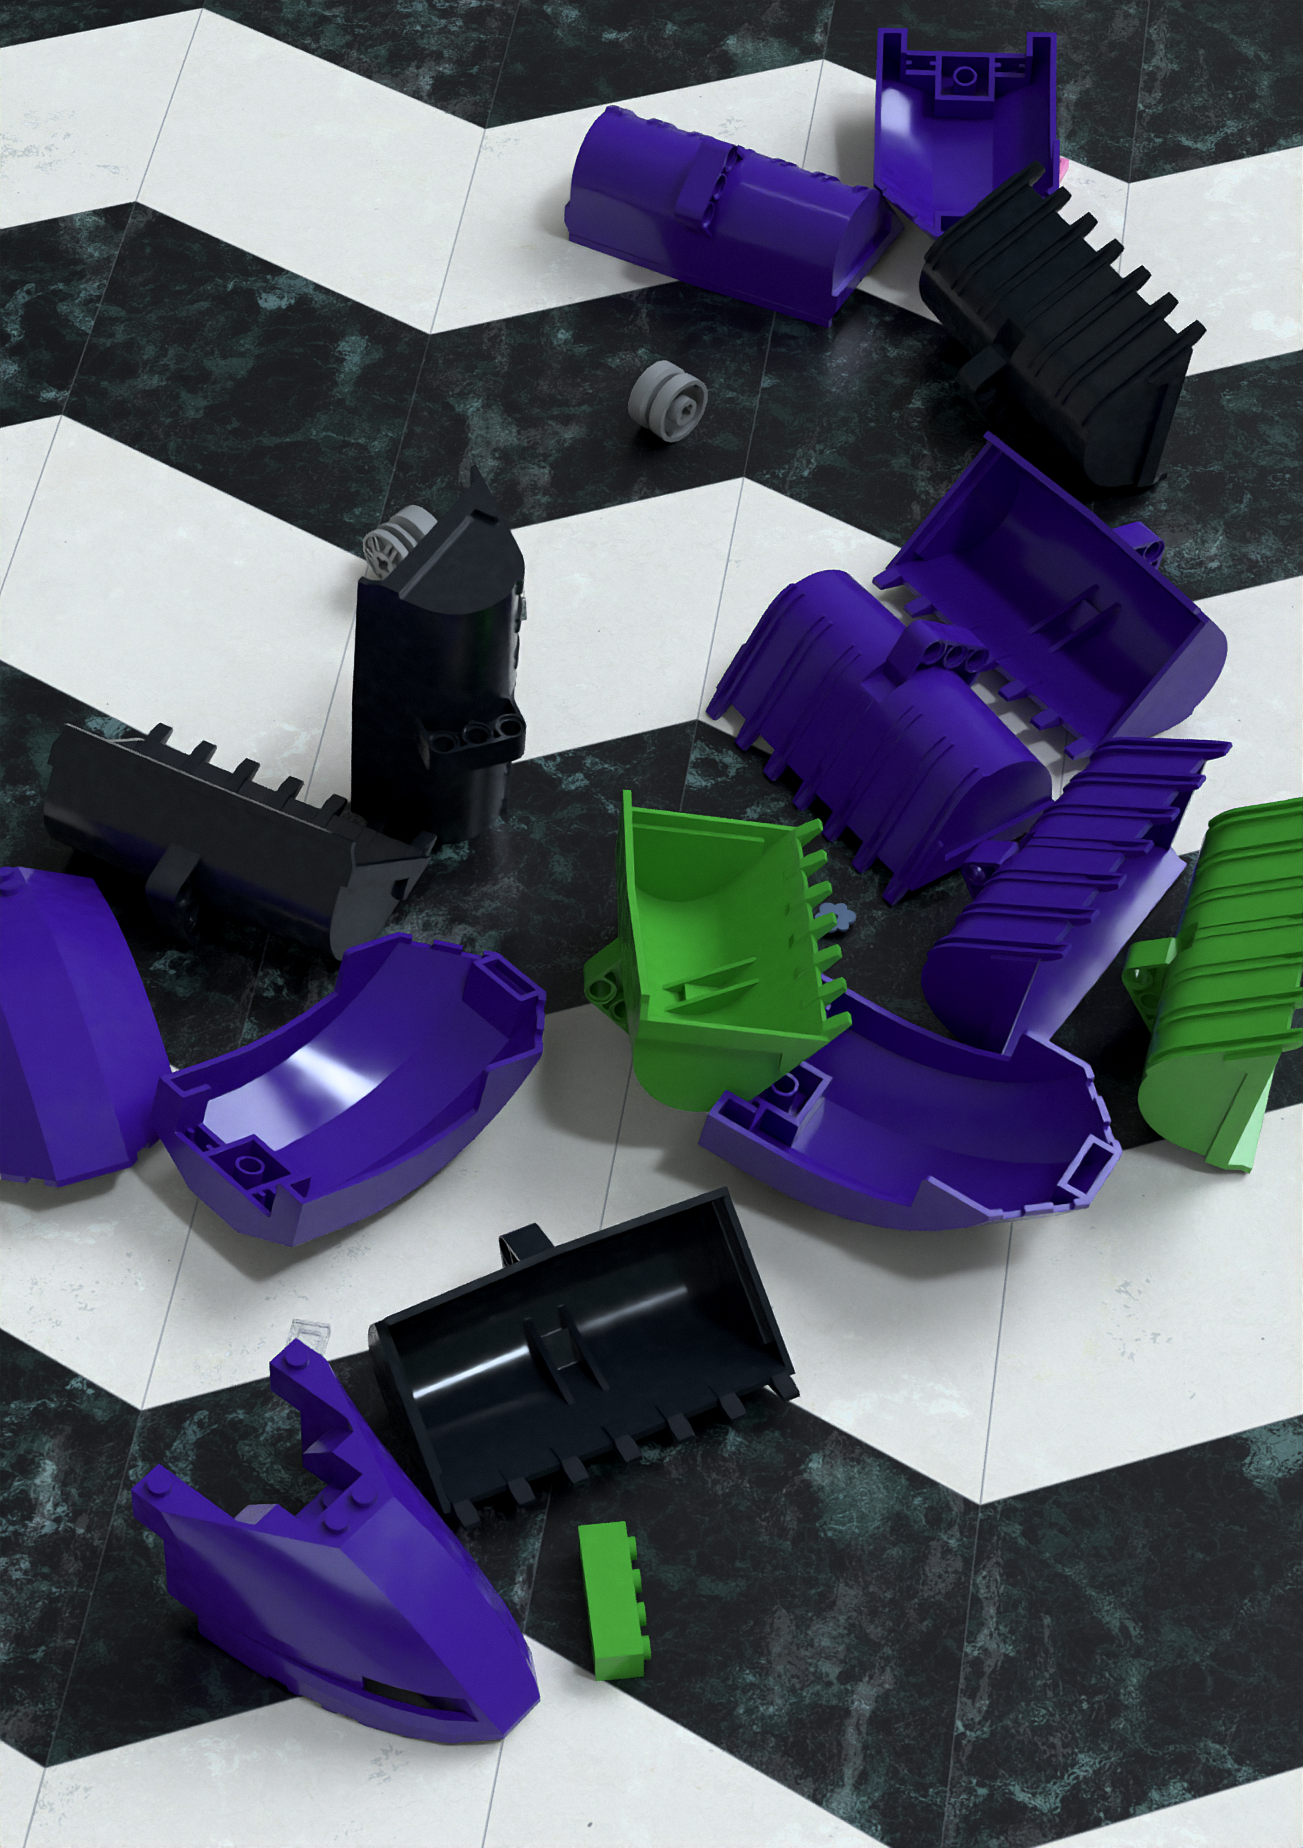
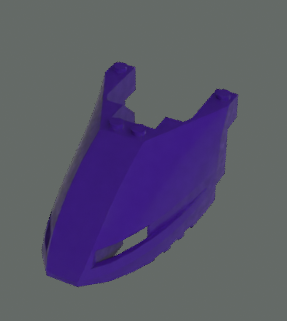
[131,1338,541,1743]

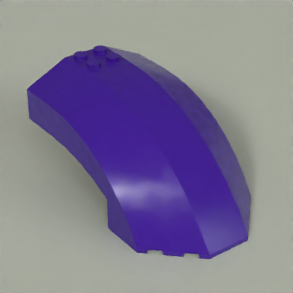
[873,28,1060,240]
[0,867,172,1188]
[149,932,546,1247]
[698,974,1123,1231]

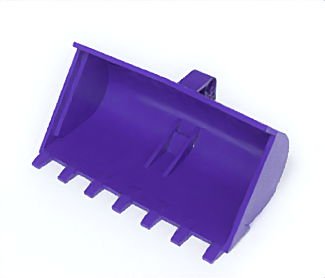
[564,105,905,328]
[872,431,1228,760]
[705,569,1055,906]
[921,737,1233,1057]

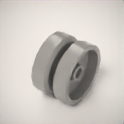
[628,360,708,443]

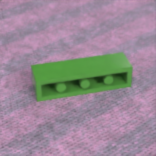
[578,1521,651,1681]

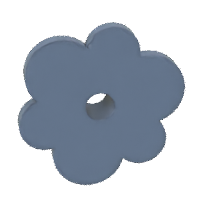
[815,903,856,933]

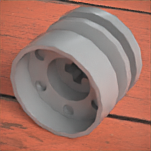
[363,505,438,580]

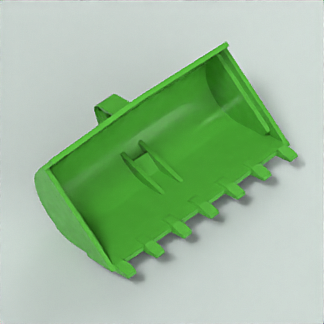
[583,790,852,1113]
[1121,797,1303,1174]

